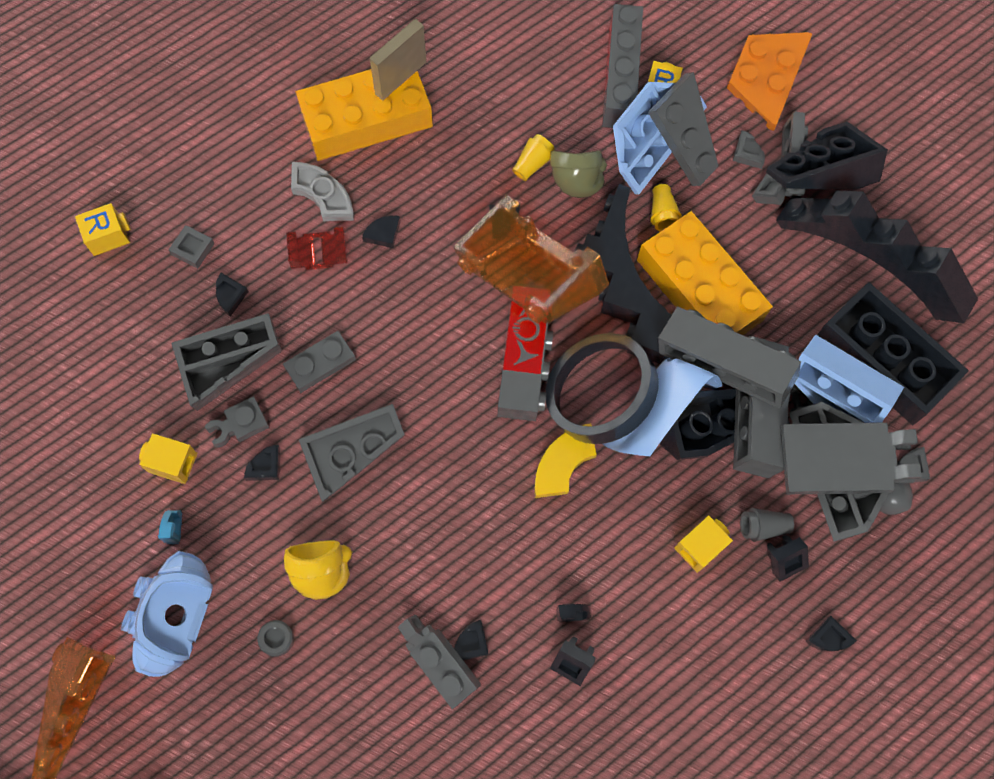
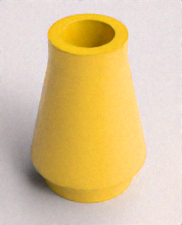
[512,134,555,181]
[651,184,682,232]

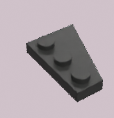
[648,72,718,186]
[299,404,405,502]

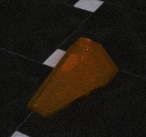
[31,637,116,779]

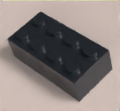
[817,282,969,426]

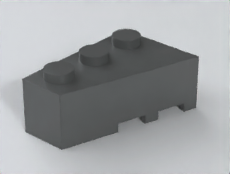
[171,313,282,411]

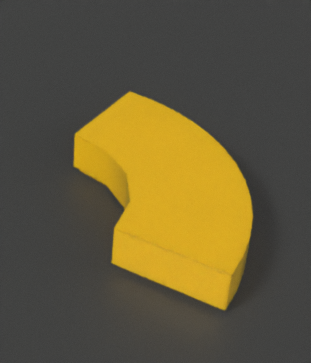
[535,423,596,498]

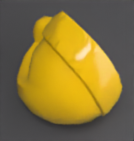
[284,540,352,600]

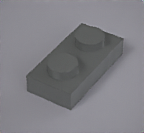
[283,331,356,393]

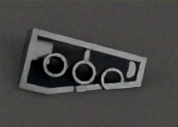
[766,121,888,190]
[659,389,736,460]

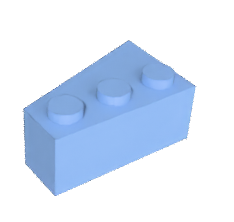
[795,335,904,423]

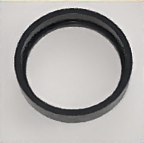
[546,333,658,444]

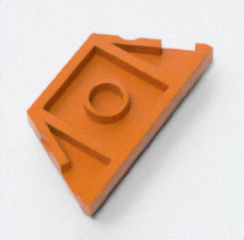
[727,32,812,131]

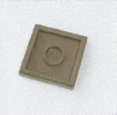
[370,19,426,101]

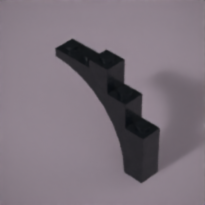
[572,184,673,364]
[776,191,978,323]

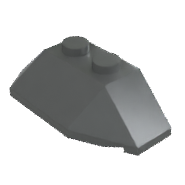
[789,402,890,542]

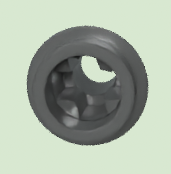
[740,508,794,542]

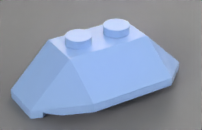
[613,82,707,195]

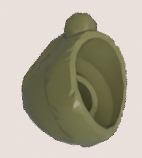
[550,150,607,198]

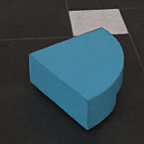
[158,510,182,544]

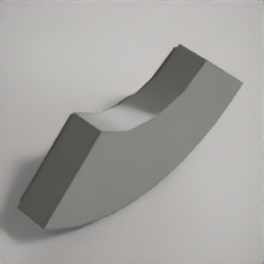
[291,162,354,221]

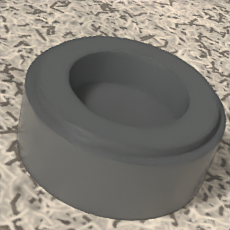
[257,620,294,657]

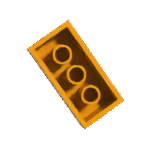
[295,69,433,161]
[637,211,773,335]

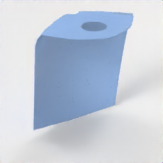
[602,358,722,457]

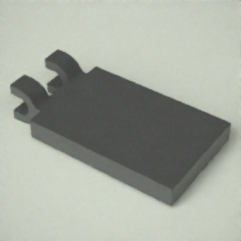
[781,423,922,495]

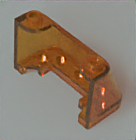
[453,194,609,324]

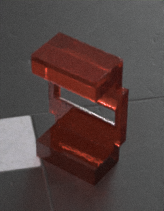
[286,227,348,270]

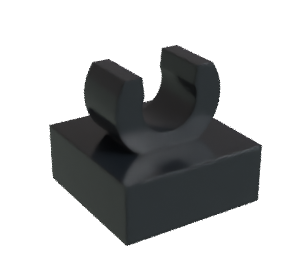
[767,535,809,582]
[549,637,596,686]

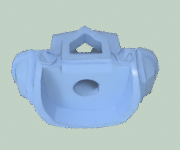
[121,551,213,677]

